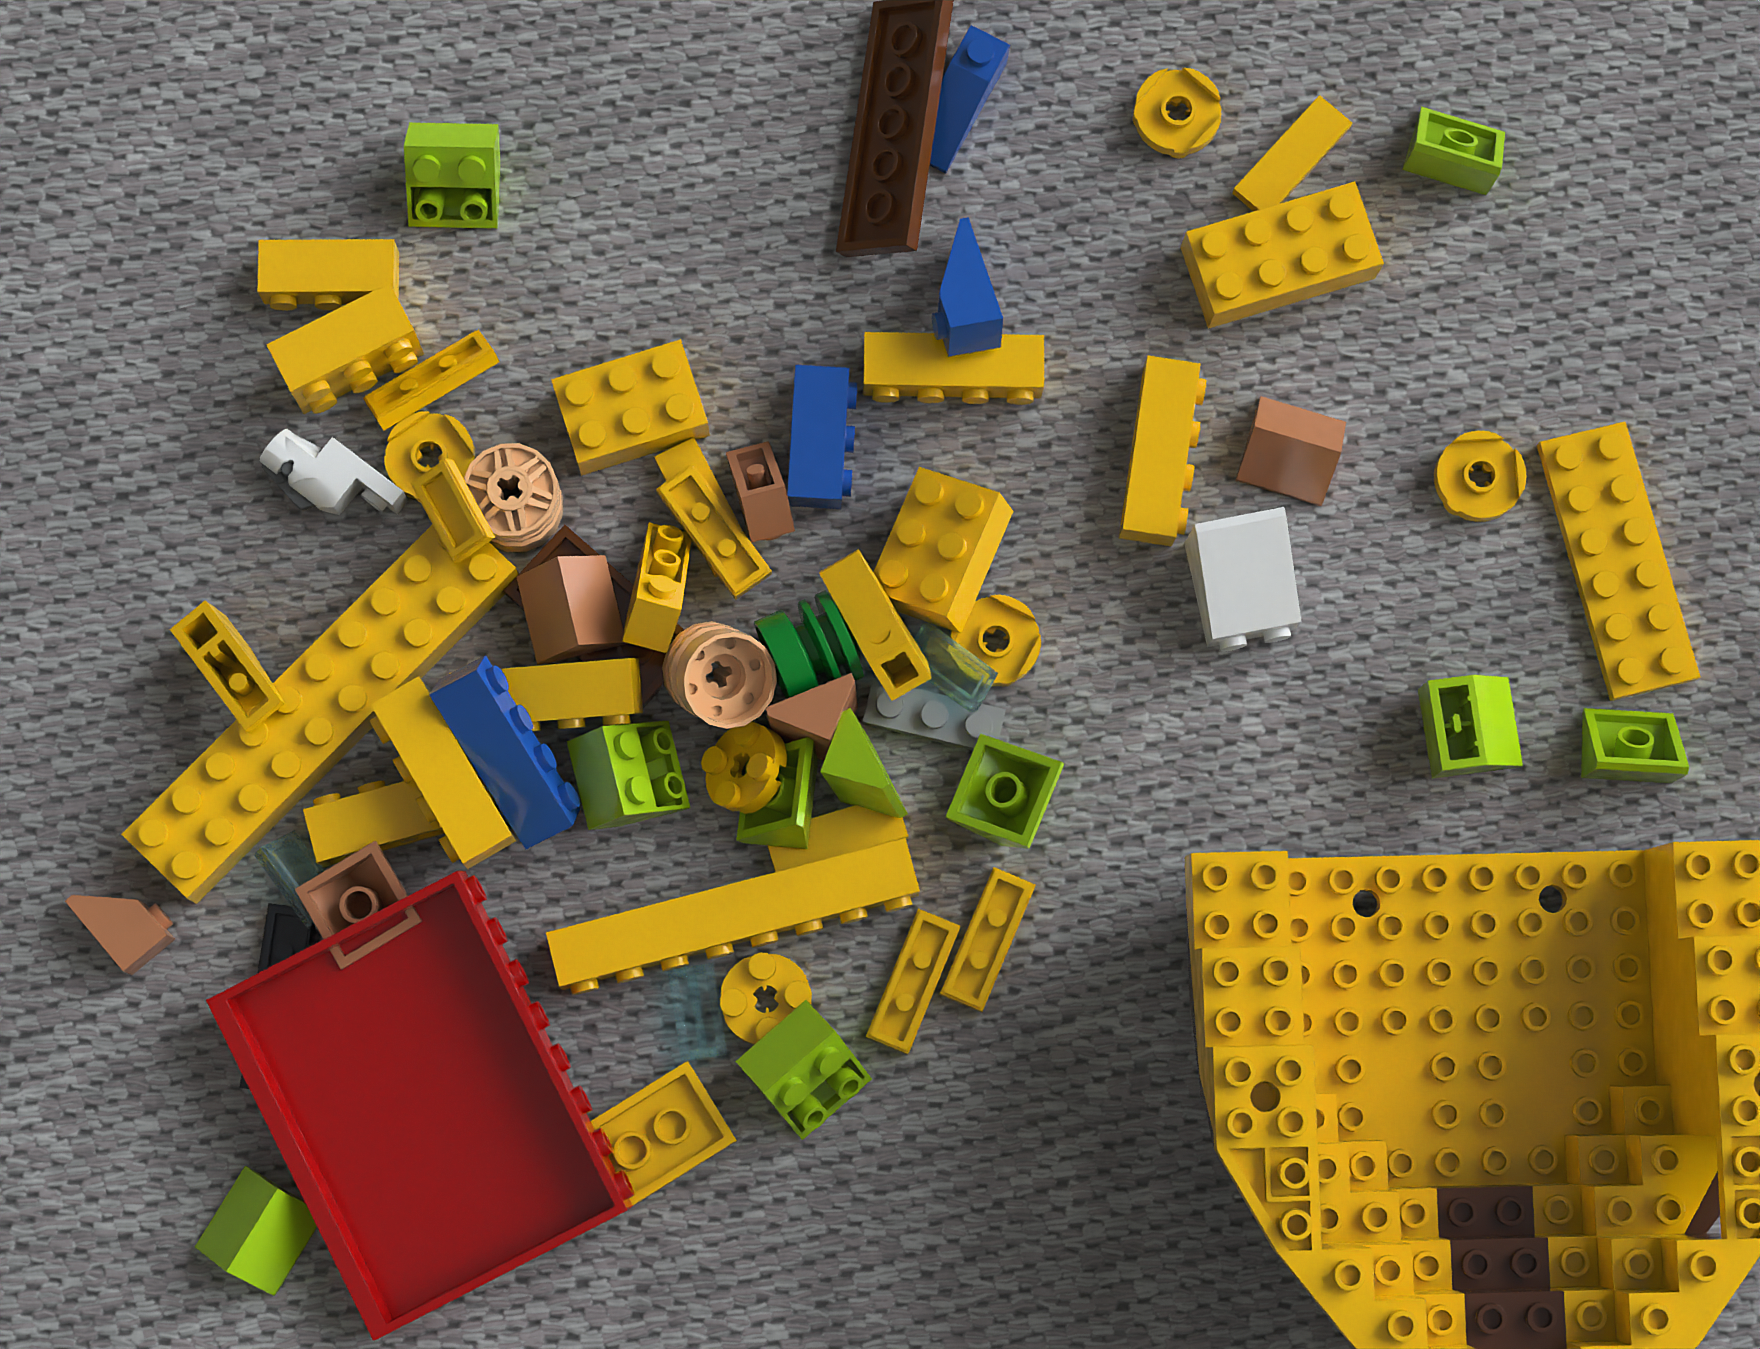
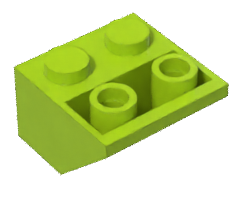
[403,122,500,229]
[1418,675,1523,779]
[567,721,691,830]
[735,1000,872,1140]

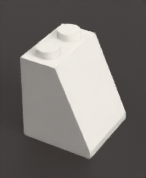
[1184,507,1301,651]

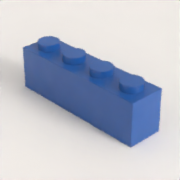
[429,655,581,850]

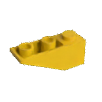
[622,522,691,653]
[819,549,932,701]

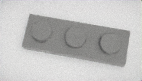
[862,678,1006,750]

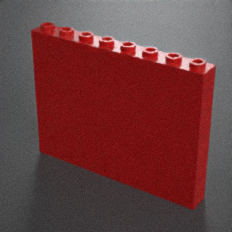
[206,870,635,1341]

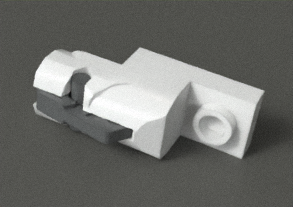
[260,429,408,515]

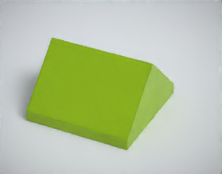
[1402,106,1505,195]
[820,708,908,818]
[1581,708,1689,783]
[945,734,1064,849]
[736,737,818,849]
[195,1166,317,1296]

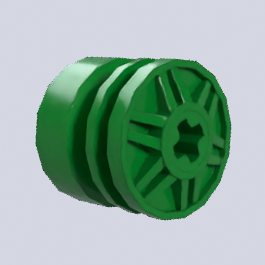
[754,590,864,699]

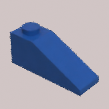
[930,25,1010,174]
[932,217,1003,357]

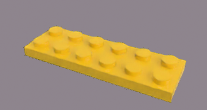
[1536,421,1701,701]

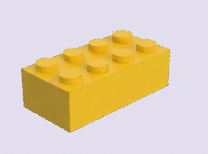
[1180,181,1384,329]

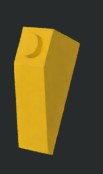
[169,600,285,733]

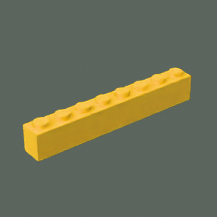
[546,838,920,995]

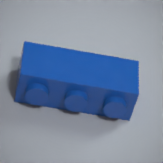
[787,365,858,509]

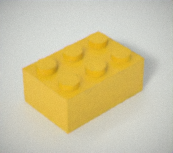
[266,283,424,414]
[551,339,710,476]
[873,467,1013,633]

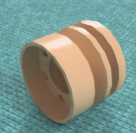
[464,443,563,552]
[662,621,777,729]

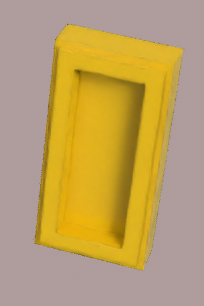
[410,459,495,562]

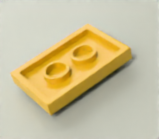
[591,1061,737,1206]

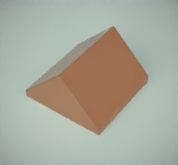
[1235,396,1346,506]
[516,555,627,665]
[765,673,858,761]
[295,841,422,970]

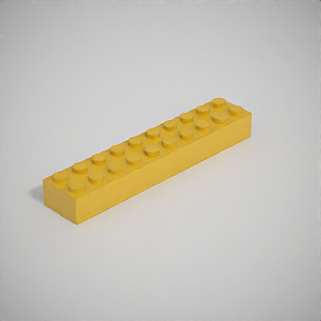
[121,524,519,904]

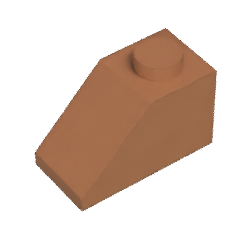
[726,441,795,543]
[65,895,175,975]

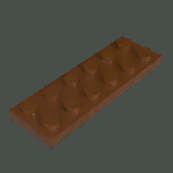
[836,0,954,257]

